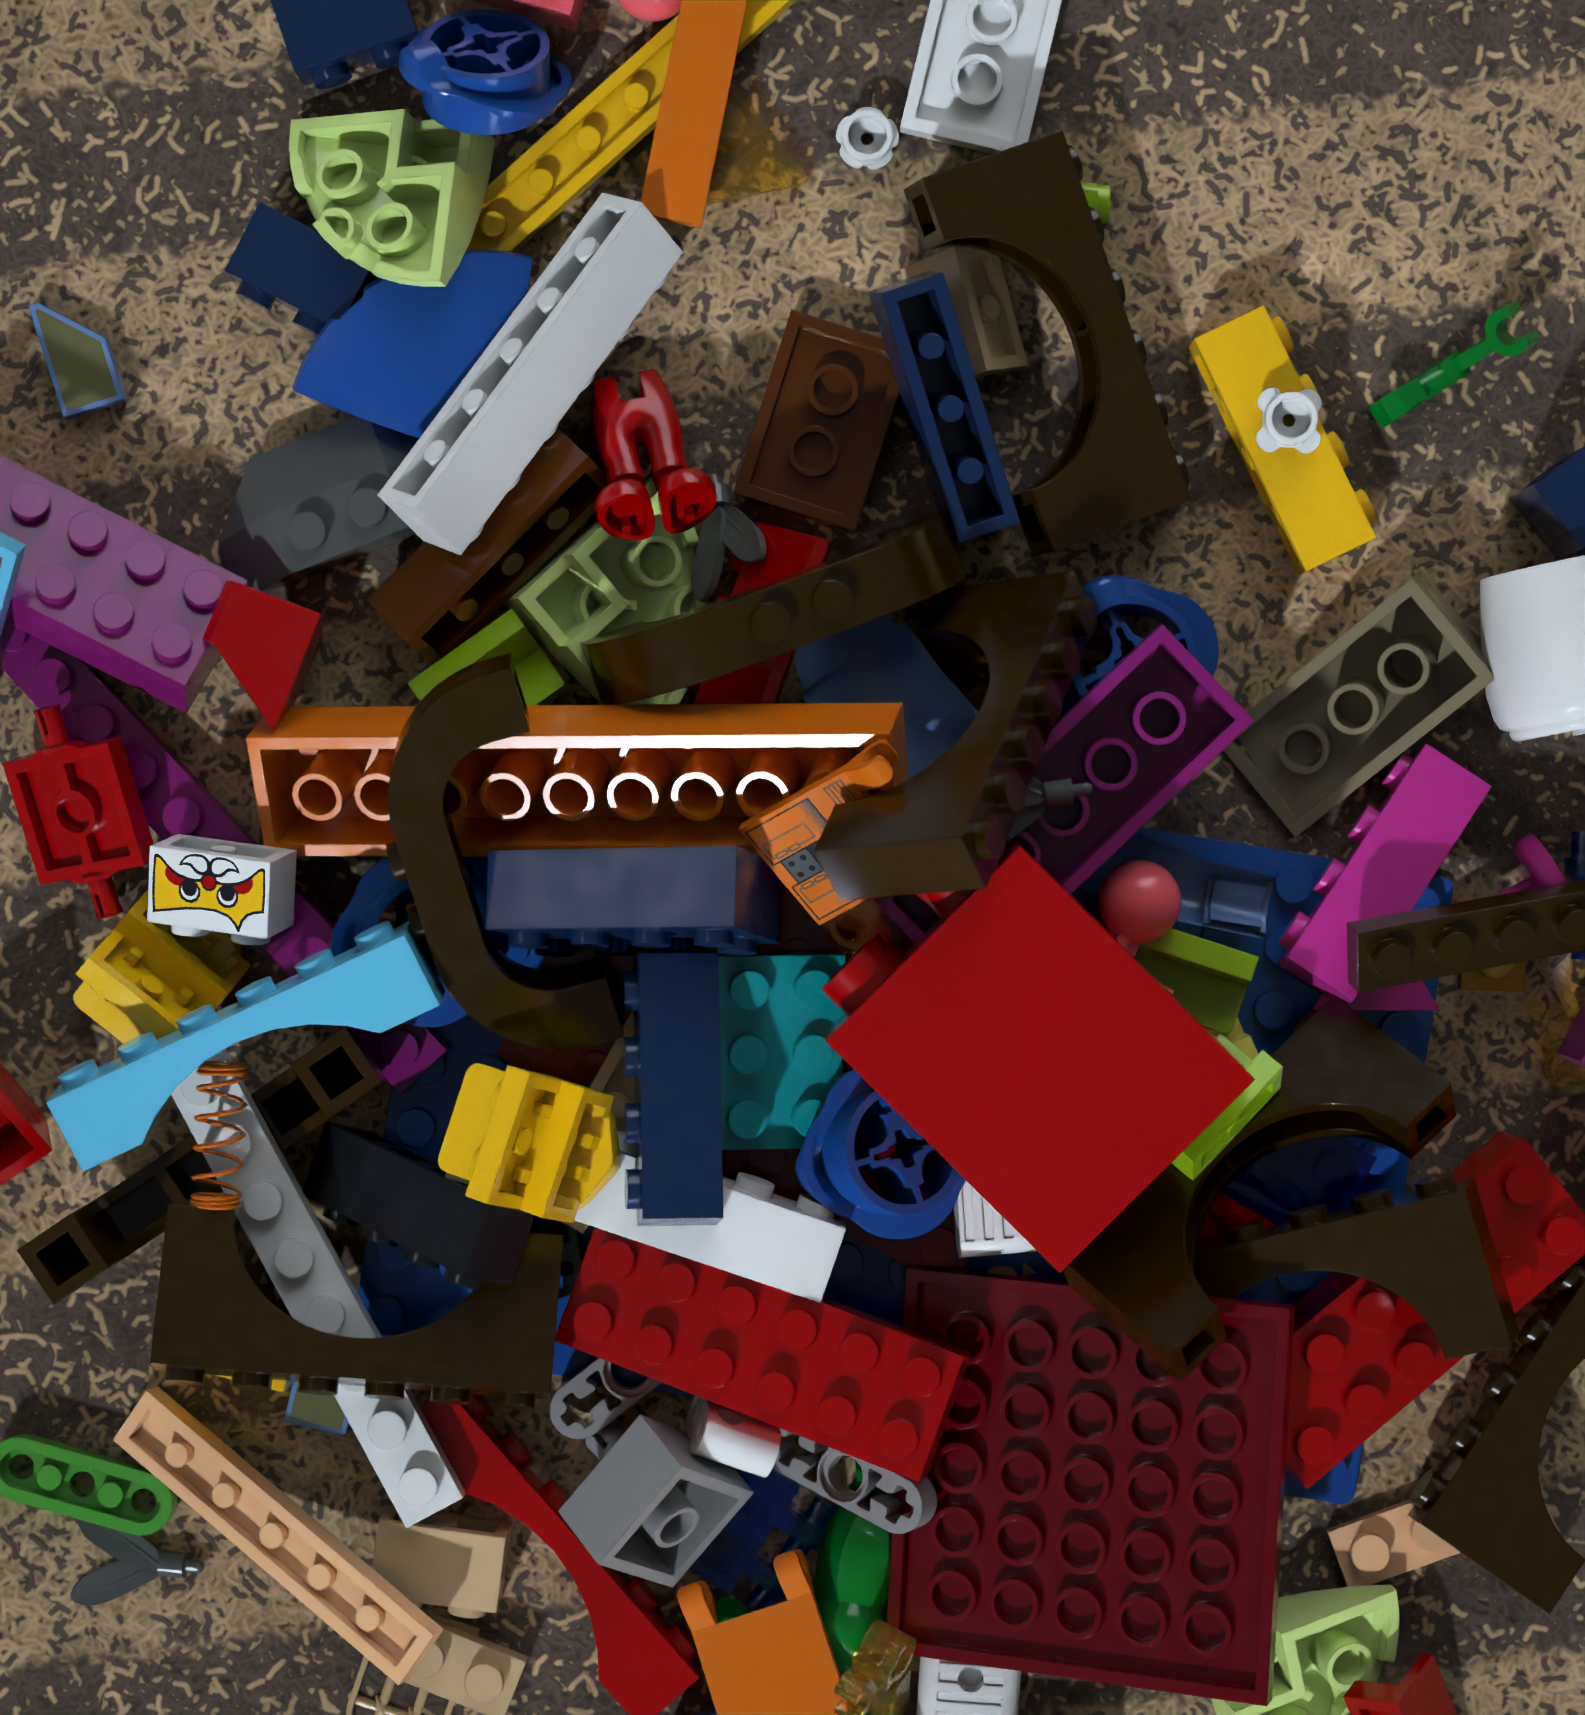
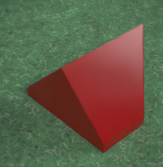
[202,580,323,732]

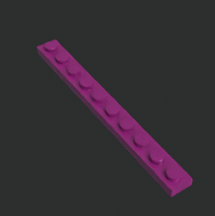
[0,622,450,1094]

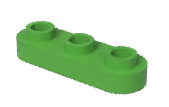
[0,1433,178,1536]

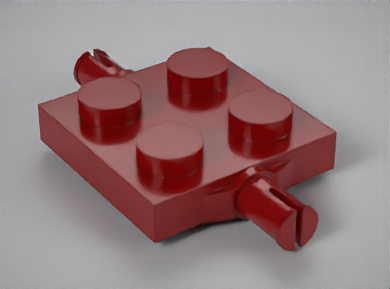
[3,704,154,919]

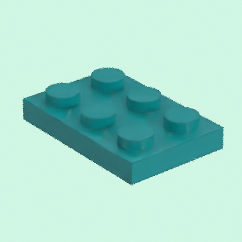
[712,952,845,1150]

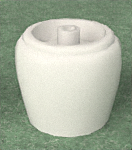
[1480,555,1585,741]

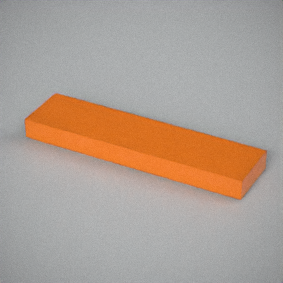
[641,0,748,229]

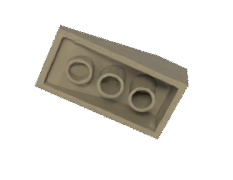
[1223,570,1494,837]

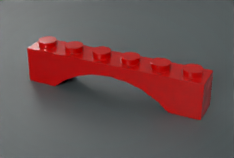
[420,1394,701,1715]

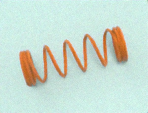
[190,1061,249,1210]

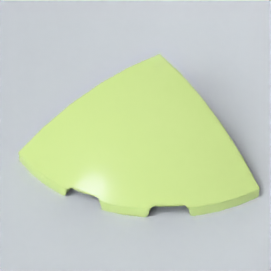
[289,109,495,287]
[506,477,708,705]
[1211,1584,1399,1715]

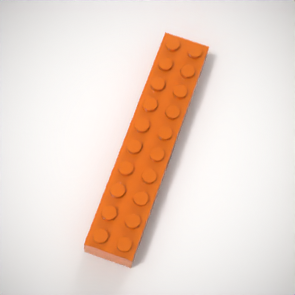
[246,702,909,857]

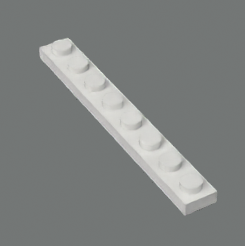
[171,1049,466,1528]

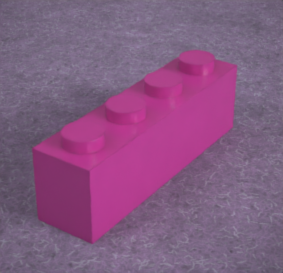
[1278,743,1492,1004]

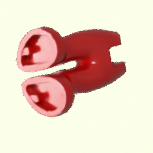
[592,369,716,541]

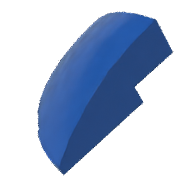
[292,249,533,438]

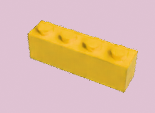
[1188,305,1378,576]

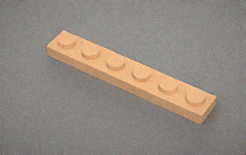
[113,1386,444,1685]

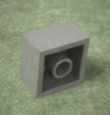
[558,1415,754,1588]

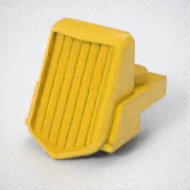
[73,889,251,1044]
[438,1063,621,1223]

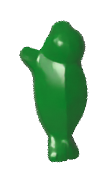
[812,1460,894,1672]

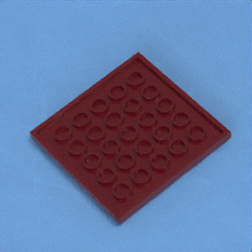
[885,1266,1295,1706]

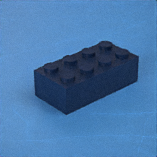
[485,846,782,957]

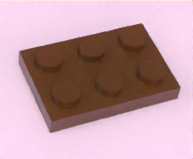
[733,309,900,533]

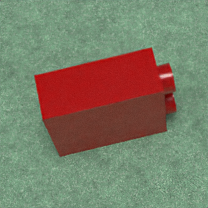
[821,841,1255,1273]

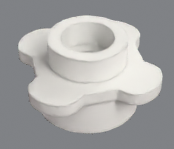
[1256,388,1322,454]

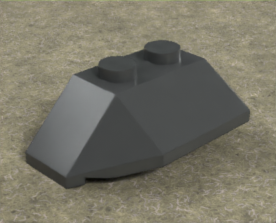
[218,416,419,593]

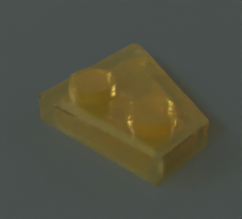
[632,82,808,205]

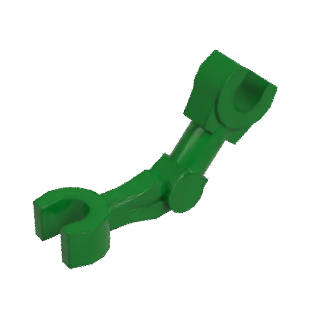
[1368,301,1540,429]

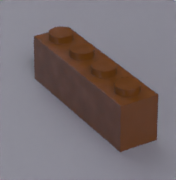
[367,427,607,665]

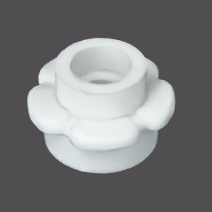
[836,107,899,170]

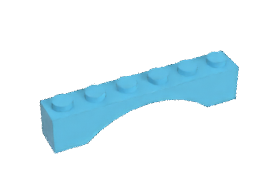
[46,921,445,1172]

